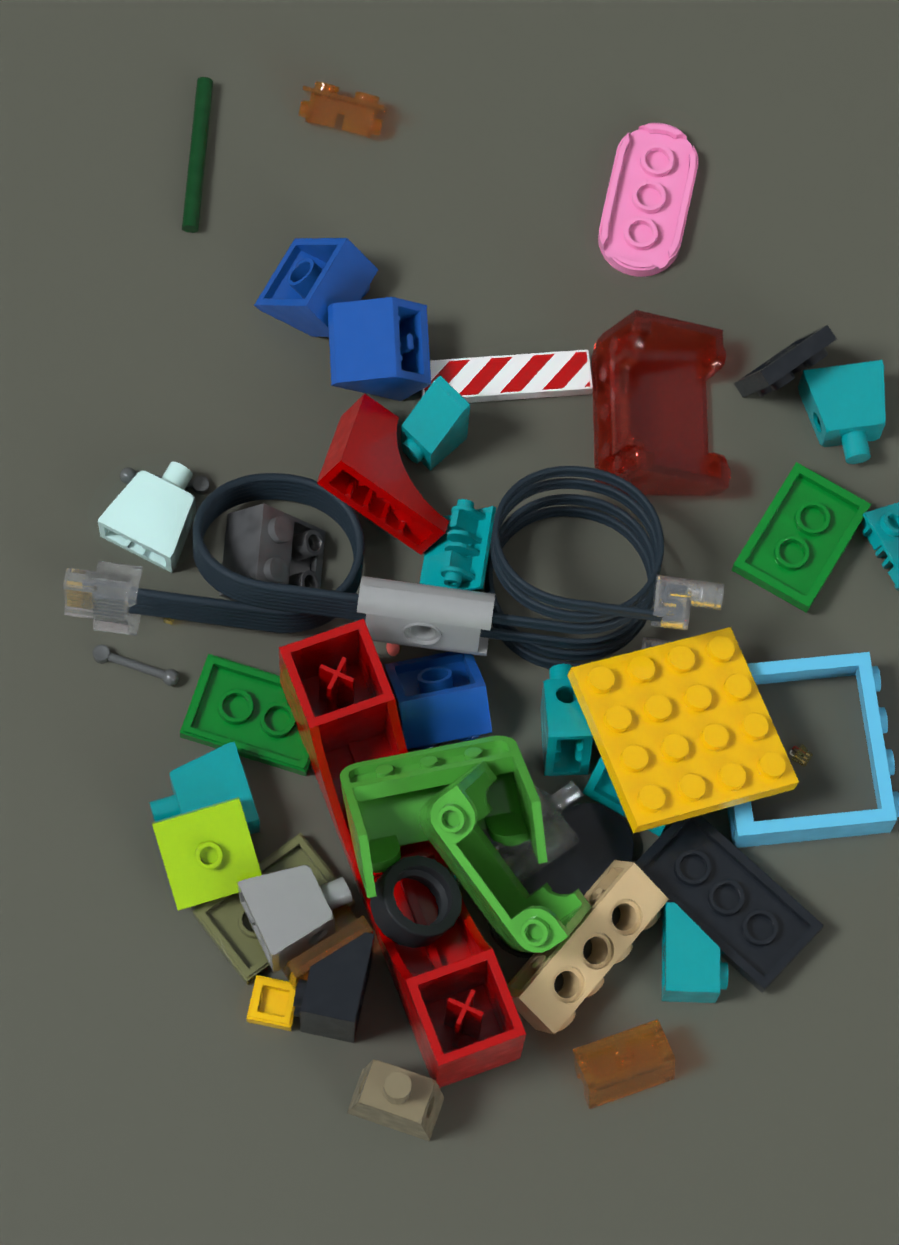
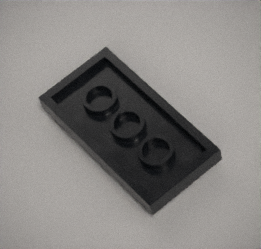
[635,815,824,993]

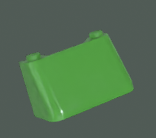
[419,760,592,953]

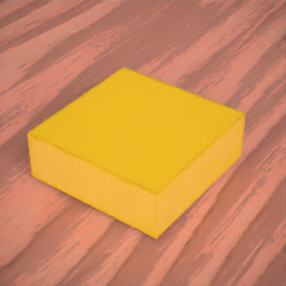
[246,975,298,1031]

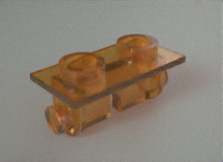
[299,81,387,138]

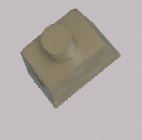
[347,1059,444,1142]

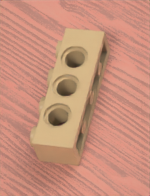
[507,860,669,1034]

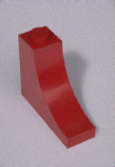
[317,394,449,555]

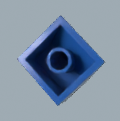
[254,238,378,337]
[384,652,492,749]

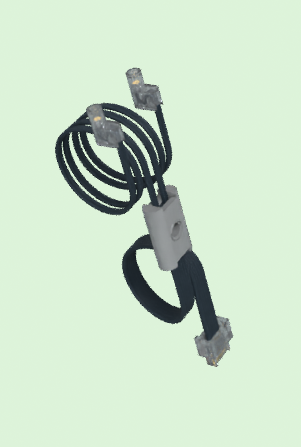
[63,466,724,669]

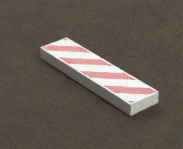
[421,350,593,403]

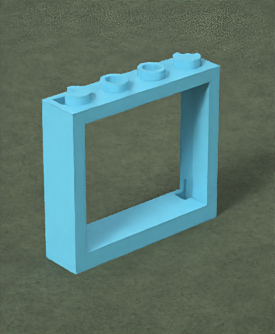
[727,652,899,848]

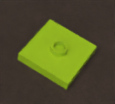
[152,797,262,911]

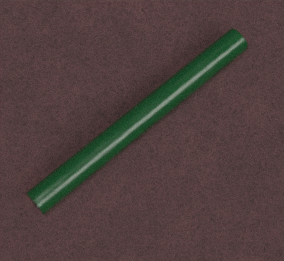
[182,77,213,233]

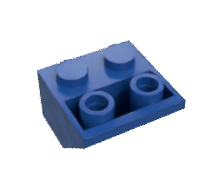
[328,297,431,401]

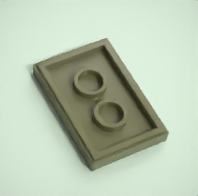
[193,833,355,985]

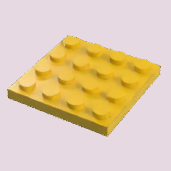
[567,627,799,834]

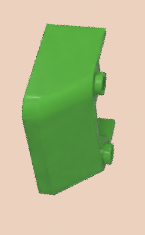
[340,736,548,898]

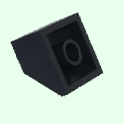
[293,932,375,1043]

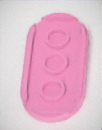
[598,123,698,277]

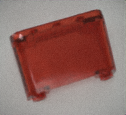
[592,310,731,496]

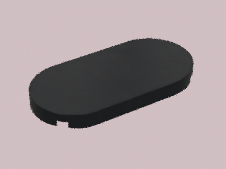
[488,803,634,958]

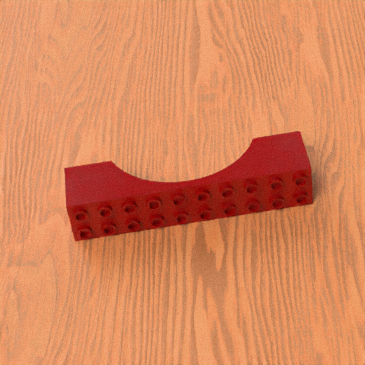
[279,619,526,1088]

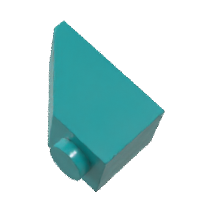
[401,376,470,471]
[661,902,728,1003]

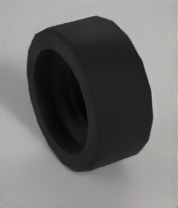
[370,855,462,948]

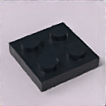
[734,325,837,397]

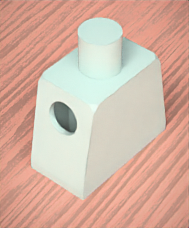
[98,462,196,573]

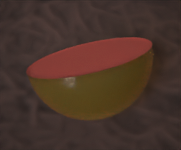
[386,643,402,656]

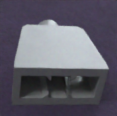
[237,865,353,973]

